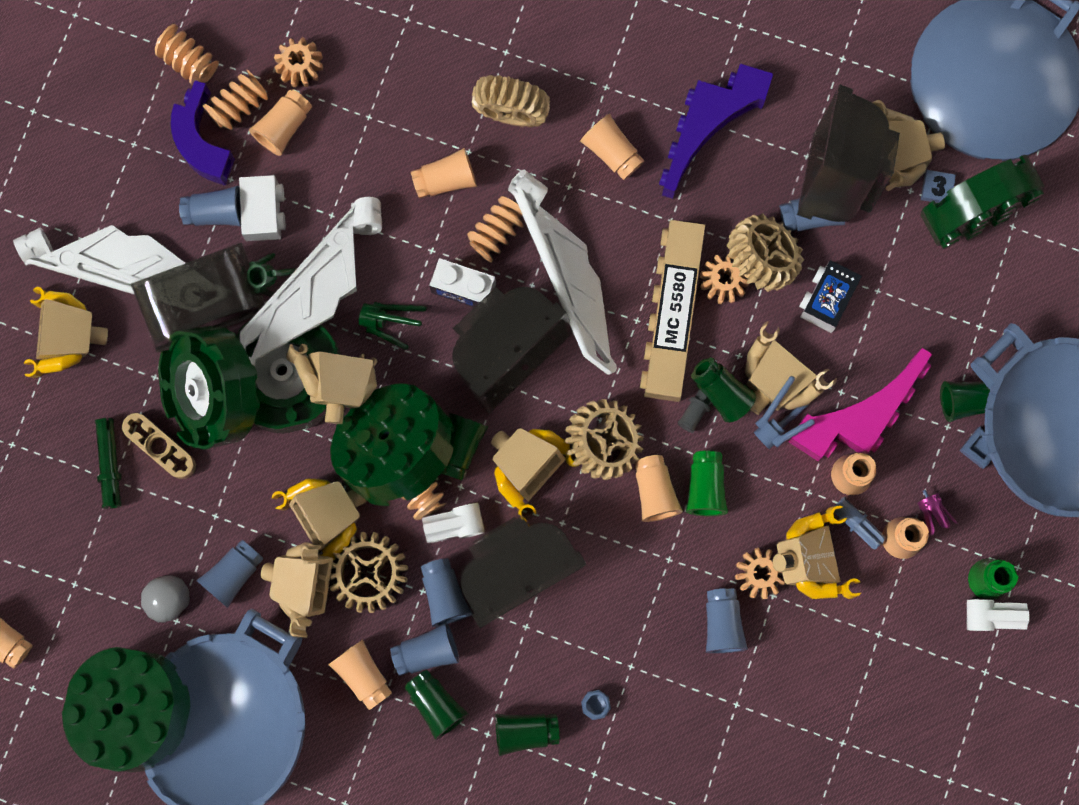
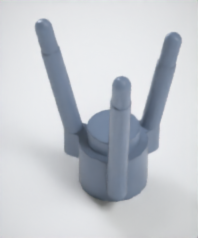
[754,376,815,450]

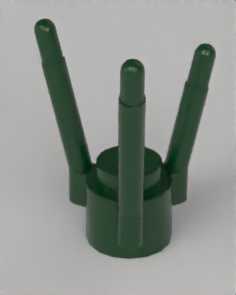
[247,253,297,298]
[359,302,426,350]

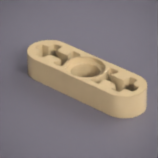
[122,413,196,479]

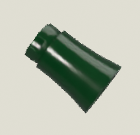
[691,357,756,423]
[940,381,990,422]
[442,413,489,481]
[405,670,469,740]
[495,713,560,756]

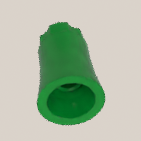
[686,451,728,516]
[968,558,1018,600]

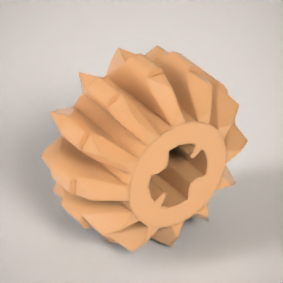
[274,37,323,88]
[700,254,749,304]
[735,548,785,599]

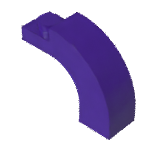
[171,80,235,186]

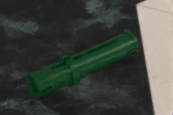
[95,418,122,509]

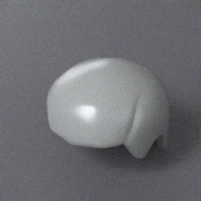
[141,575,190,622]

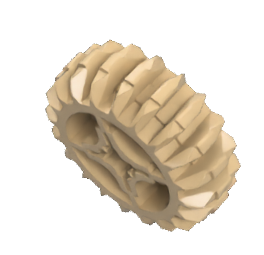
[471,75,550,128]
[726,214,804,292]
[564,399,644,480]
[329,532,408,613]

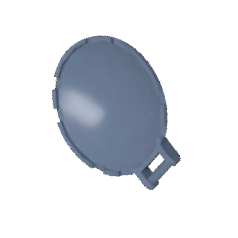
[910,0,1079,161]
[970,323,1079,517]
[145,609,305,805]

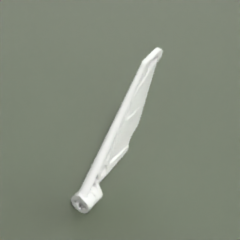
[508,169,617,375]
[240,197,382,366]
[13,225,229,312]

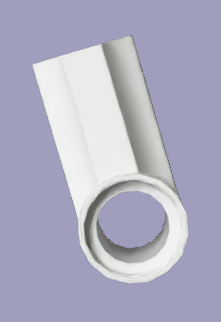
[422,503,485,543]
[967,599,1029,631]

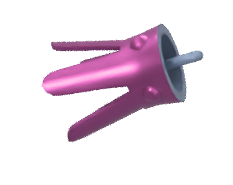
[917,490,958,535]

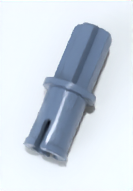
[834,496,886,549]

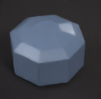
[581,690,611,720]

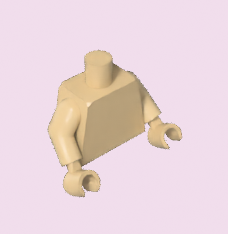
[866,100,945,191]
[745,321,837,415]
[286,344,377,424]
[261,542,333,638]

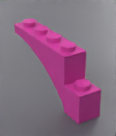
[788,348,932,461]

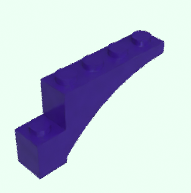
[659,64,773,199]

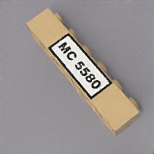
[640,220,705,402]

